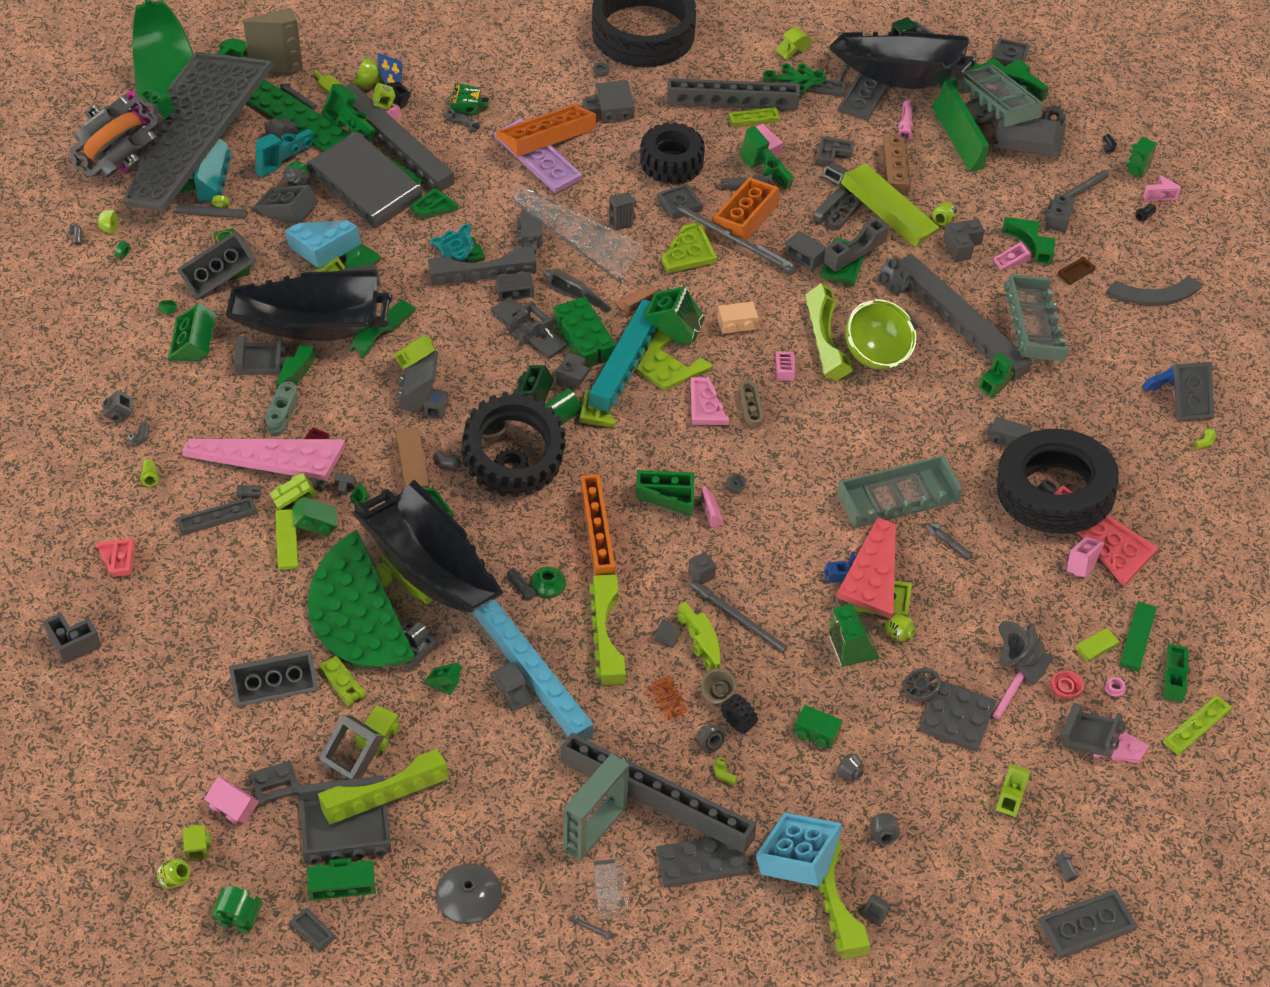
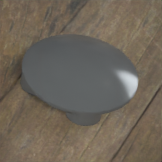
[877,259,910,294]

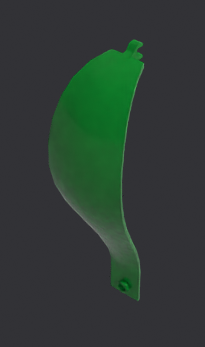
[132,0,196,193]

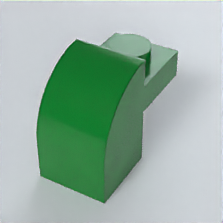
[217,39,248,58]
[978,353,1014,398]

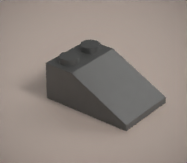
[252,185,318,224]
[396,350,438,413]

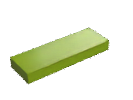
[728,107,780,127]

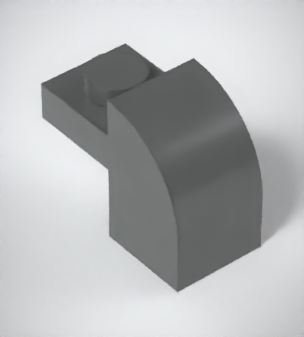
[491,663,532,710]

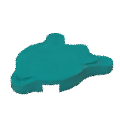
[430,223,474,261]

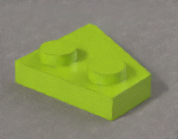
[579,390,616,428]

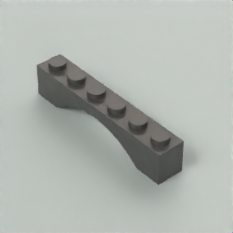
[428,246,536,285]

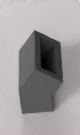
[822,162,849,184]

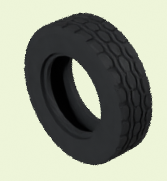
[997,428,1119,534]

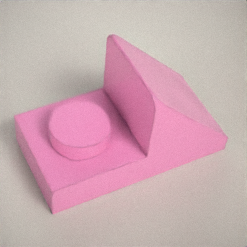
[1143,175,1181,201]

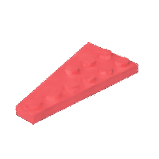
[1054,485,1158,587]
[836,517,896,619]

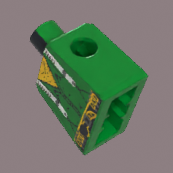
[450,83,489,115]

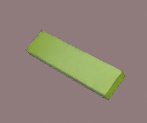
[1163,695,1233,756]

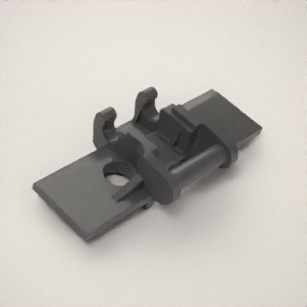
[491,297,568,359]

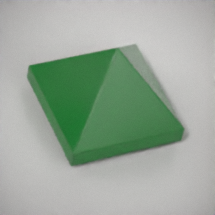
[350,483,370,505]

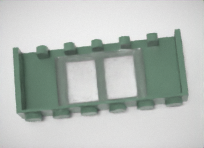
[837,455,962,528]

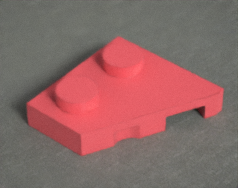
[96,538,135,577]

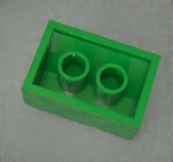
[168,302,216,361]

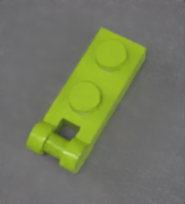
[319,655,367,707]

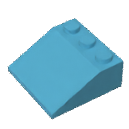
[756,812,843,886]

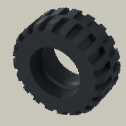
[640,122,705,184]

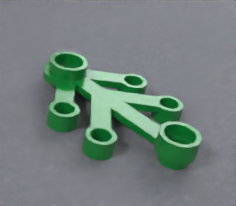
[763,63,826,96]

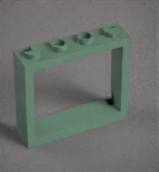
[563,753,629,862]

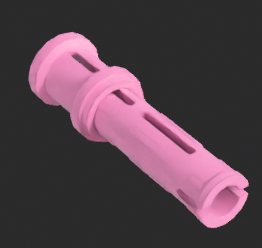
[898,100,913,141]

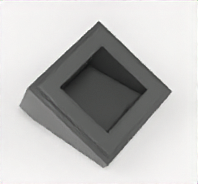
[655,619,681,648]

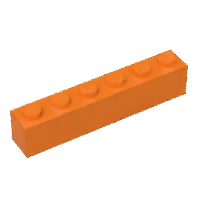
[580,474,615,575]

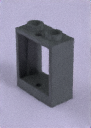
[319,715,385,780]

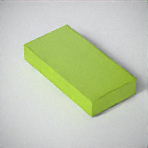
[1075,628,1120,662]

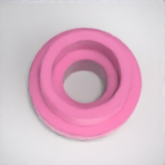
[1105,677,1126,697]

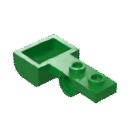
[322,84,376,143]
[739,125,794,189]

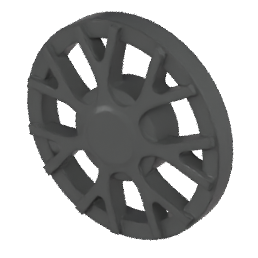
[903,668,942,701]

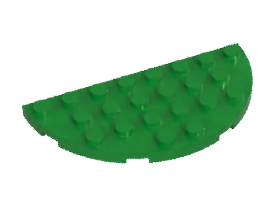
[308,530,417,669]

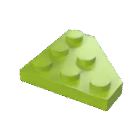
[662,222,717,274]

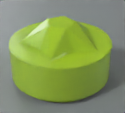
[211,195,230,208]

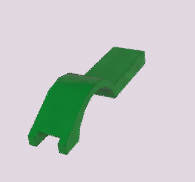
[349,299,416,358]

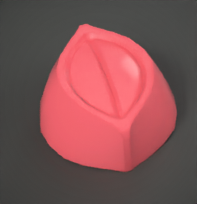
[1049,670,1084,699]

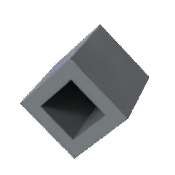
[424,388,449,419]
[688,552,716,585]

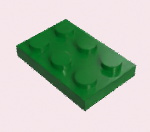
[820,237,866,286]

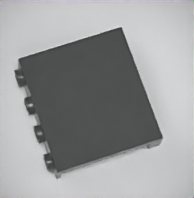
[298,775,392,865]

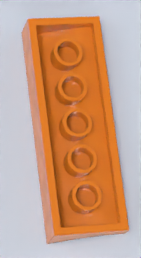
[496,104,596,157]

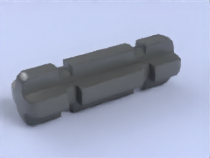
[507,568,536,600]

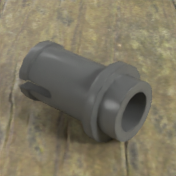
[236,483,261,498]
[1055,853,1079,882]

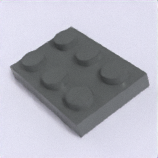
[1174,362,1214,420]

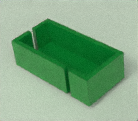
[553,296,616,368]

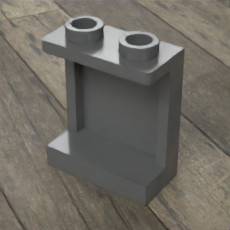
[595,80,634,121]
[235,336,286,375]
[1061,703,1126,757]

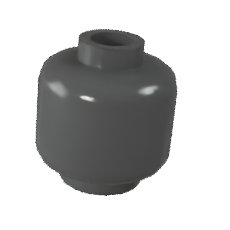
[870,813,900,845]

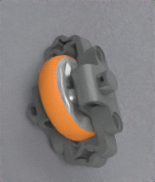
[70,95,162,178]

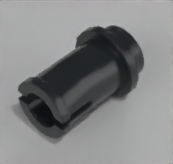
[1135,203,1156,221]

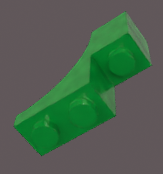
[1002,217,1055,264]

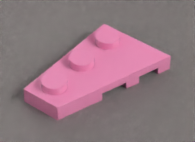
[690,377,729,425]

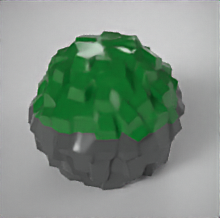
[283,160,310,186]

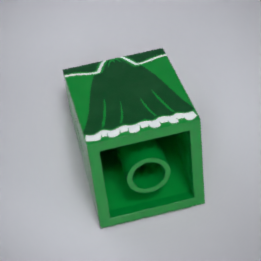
[644,286,705,345]
[828,604,879,667]

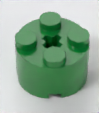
[211,886,263,934]

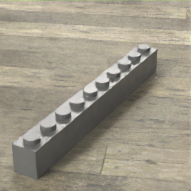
[346,83,455,192]
[900,253,1032,381]
[560,733,756,853]

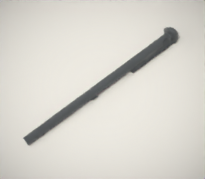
[677,204,796,275]

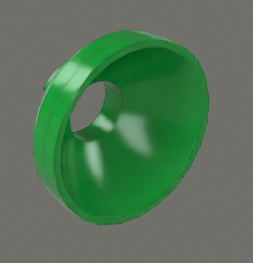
[530,566,566,598]

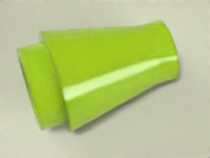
[140,459,160,487]

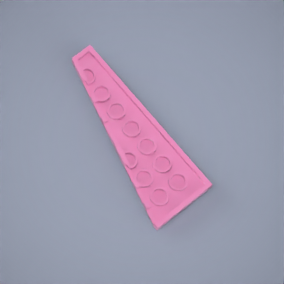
[182,439,346,481]

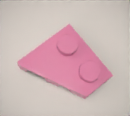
[1093,732,1149,764]

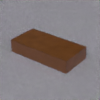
[1057,257,1096,285]

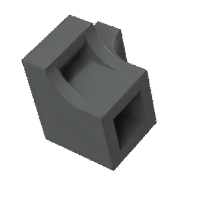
[264,117,298,139]
[556,352,589,390]

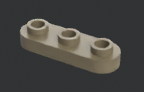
[739,381,764,428]

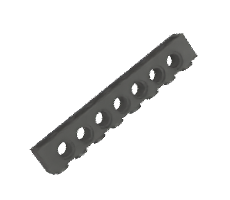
[667,78,800,110]

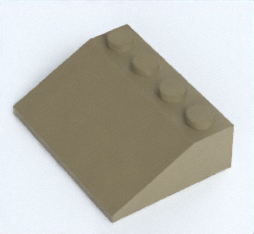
[243,8,303,74]

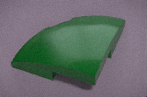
[344,244,381,269]

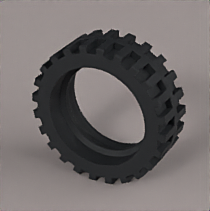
[461,392,566,497]

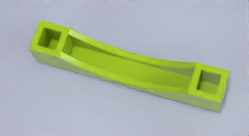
[805,283,853,381]
[589,574,626,686]
[318,749,449,825]
[818,839,870,959]

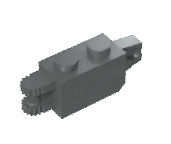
[517,206,543,255]

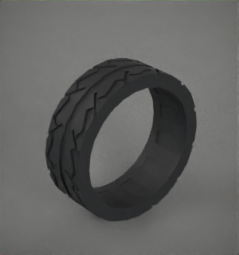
[592,0,697,68]

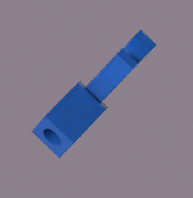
[1142,366,1174,392]
[824,552,857,583]

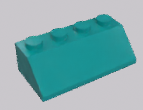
[194,138,232,202]

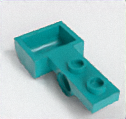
[255,129,313,177]

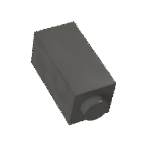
[987,417,1032,446]

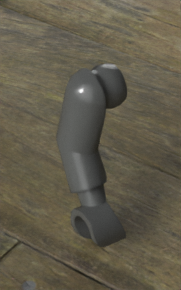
[446,109,480,133]

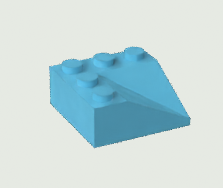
[285,220,362,268]

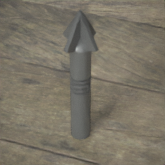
[280,83,317,110]
[926,522,973,560]

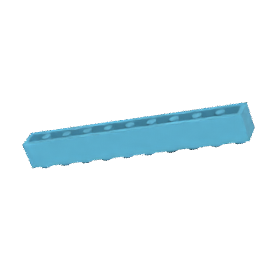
[472,600,593,740]

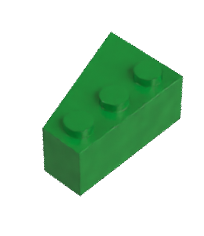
[636,470,695,516]

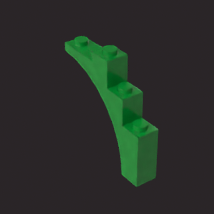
[939,58,1049,101]

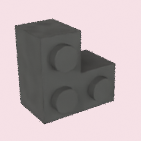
[943,219,984,262]
[42,613,101,664]

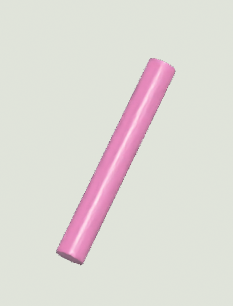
[992,671,1025,720]

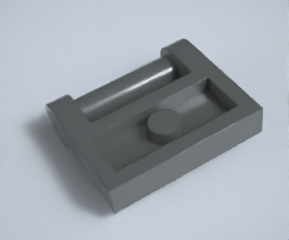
[250,760,299,806]

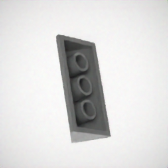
[177,231,256,299]
[229,650,318,707]

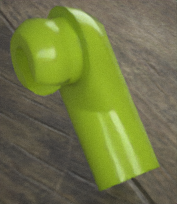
[1194,429,1217,450]
[713,758,738,787]

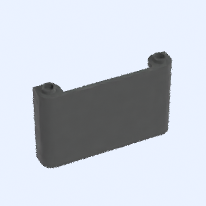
[307,132,422,229]

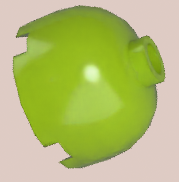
[353,56,381,90]

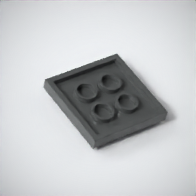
[918,680,997,752]

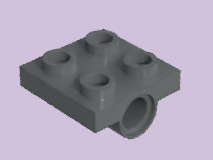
[402,619,438,671]

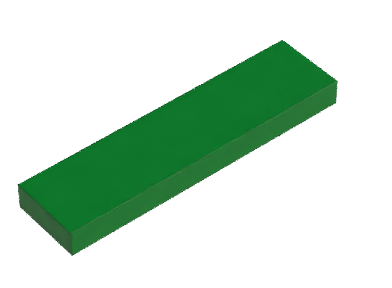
[1119,601,1157,672]

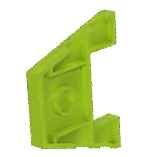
[637,330,713,391]

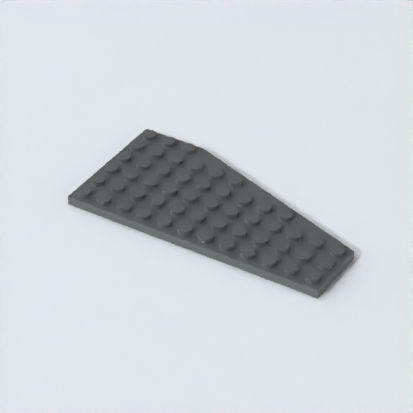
[123,52,274,212]

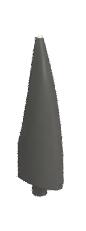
[543,268,612,311]

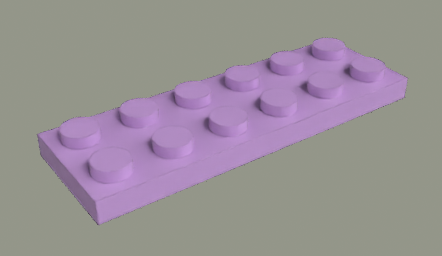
[494,119,582,194]

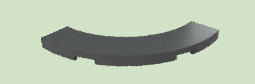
[1106,276,1203,306]

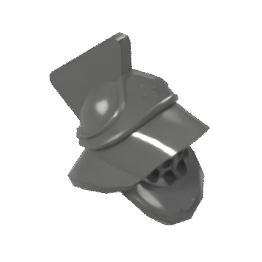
[998,621,1053,685]

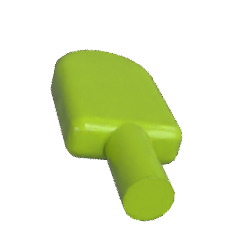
[313,70,342,94]

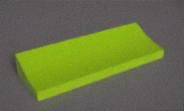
[841,163,939,247]

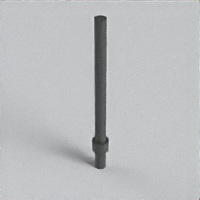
[690,580,788,653]

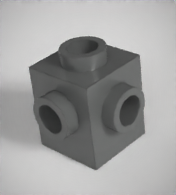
[1041,105,1066,124]
[102,390,133,423]

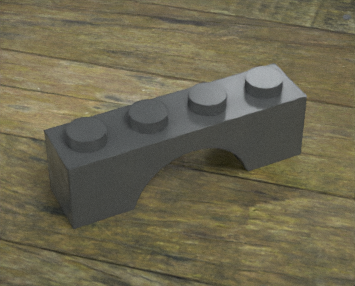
[824,217,889,272]

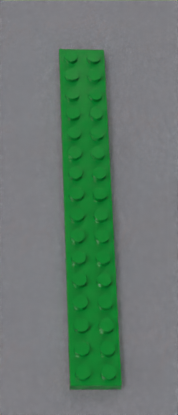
[246,79,424,185]

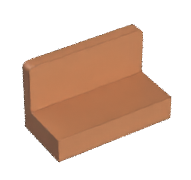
[616,286,657,317]

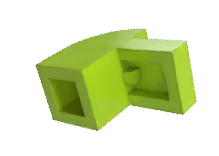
[776,27,814,61]
[996,763,1031,817]

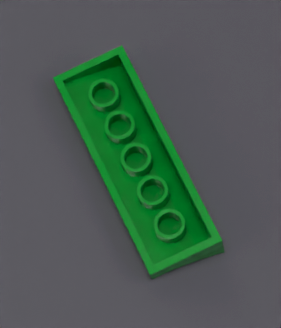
[931,80,989,172]

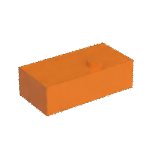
[713,177,779,240]

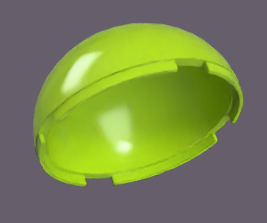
[845,299,916,370]

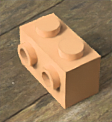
[717,302,758,334]

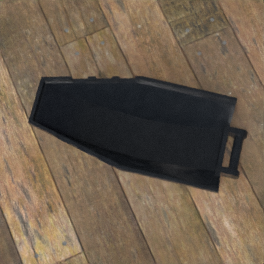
[829,31,976,89]
[226,270,393,341]
[352,480,503,613]

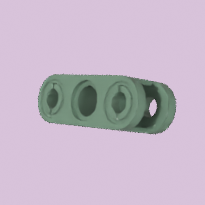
[265,382,298,435]

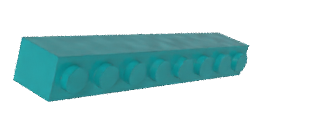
[588,299,658,412]

